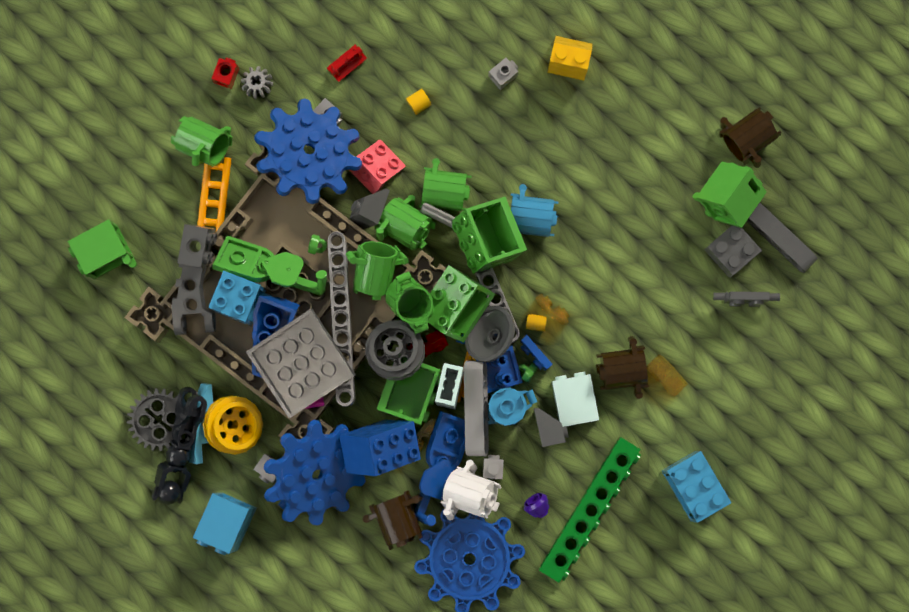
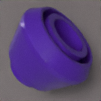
[524,493,549,518]

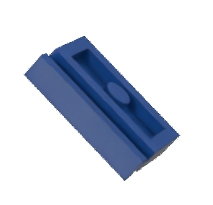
[520,335,552,371]

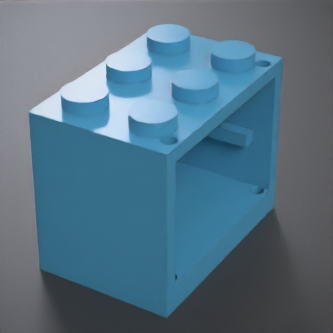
[661,451,731,523]
[193,492,256,555]

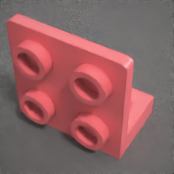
[350,140,405,194]

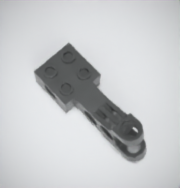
[171,224,217,335]

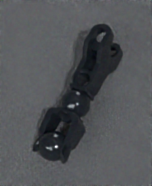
[152,387,207,505]

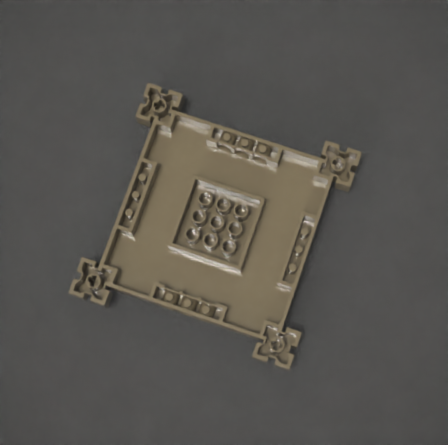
[124,145,446,439]

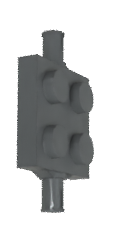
[713,292,780,307]

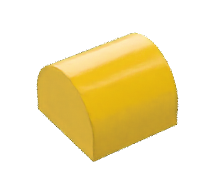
[406,88,432,115]
[525,314,547,332]

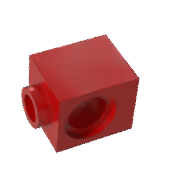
[211,57,240,89]

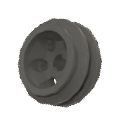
[365,320,425,380]

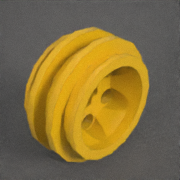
[203,395,263,455]

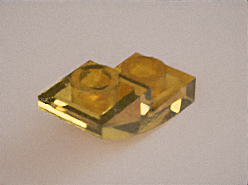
[535,294,570,325]
[647,354,687,397]
[417,419,436,452]

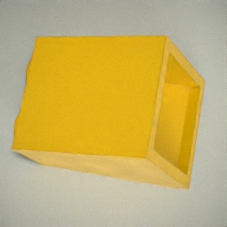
[548,36,592,81]

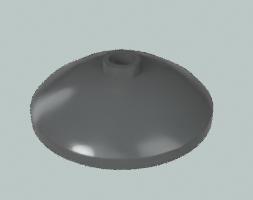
[465,306,515,362]

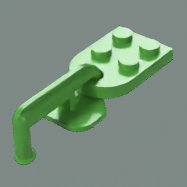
[213,235,327,295]

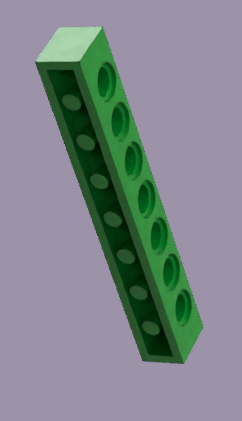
[538,437,641,583]

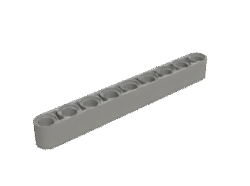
[328,231,355,407]

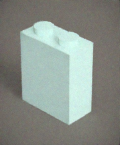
[435,363,464,410]
[551,372,599,427]

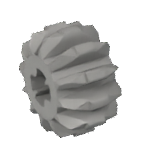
[241,66,273,99]

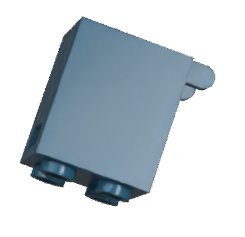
[208,270,273,326]

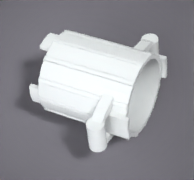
[440,460,502,520]

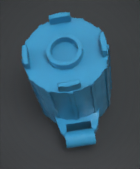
[511,184,559,237]
[488,387,538,426]

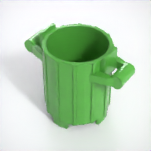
[171,116,232,167]
[419,158,472,211]
[374,195,436,250]
[346,241,409,300]
[385,271,433,334]

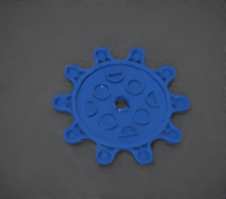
[254,99,362,204]
[264,420,365,525]
[414,509,525,612]

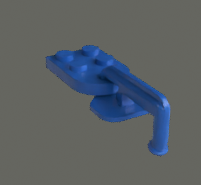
[414,411,465,526]

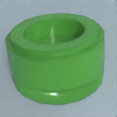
[308,234,327,255]
[518,363,538,382]

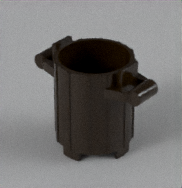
[719,107,781,168]
[596,336,649,399]
[363,490,423,550]

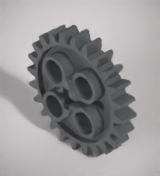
[127,388,183,451]

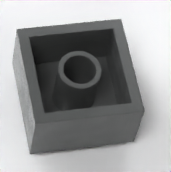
[704,226,762,278]

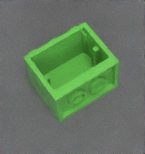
[452,197,527,274]
[428,265,495,342]
[377,357,441,426]

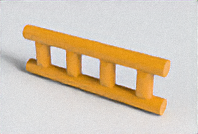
[197,157,232,232]

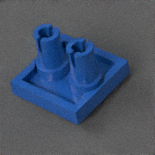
[475,346,523,393]

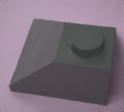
[350,189,390,230]
[534,408,569,447]

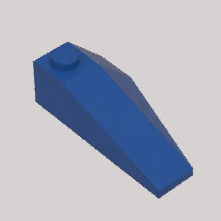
[252,295,300,378]

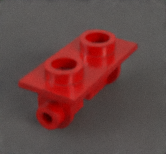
[327,44,367,82]
[407,330,448,358]

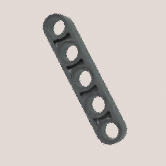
[747,203,818,273]

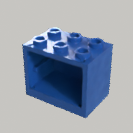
[339,420,421,476]

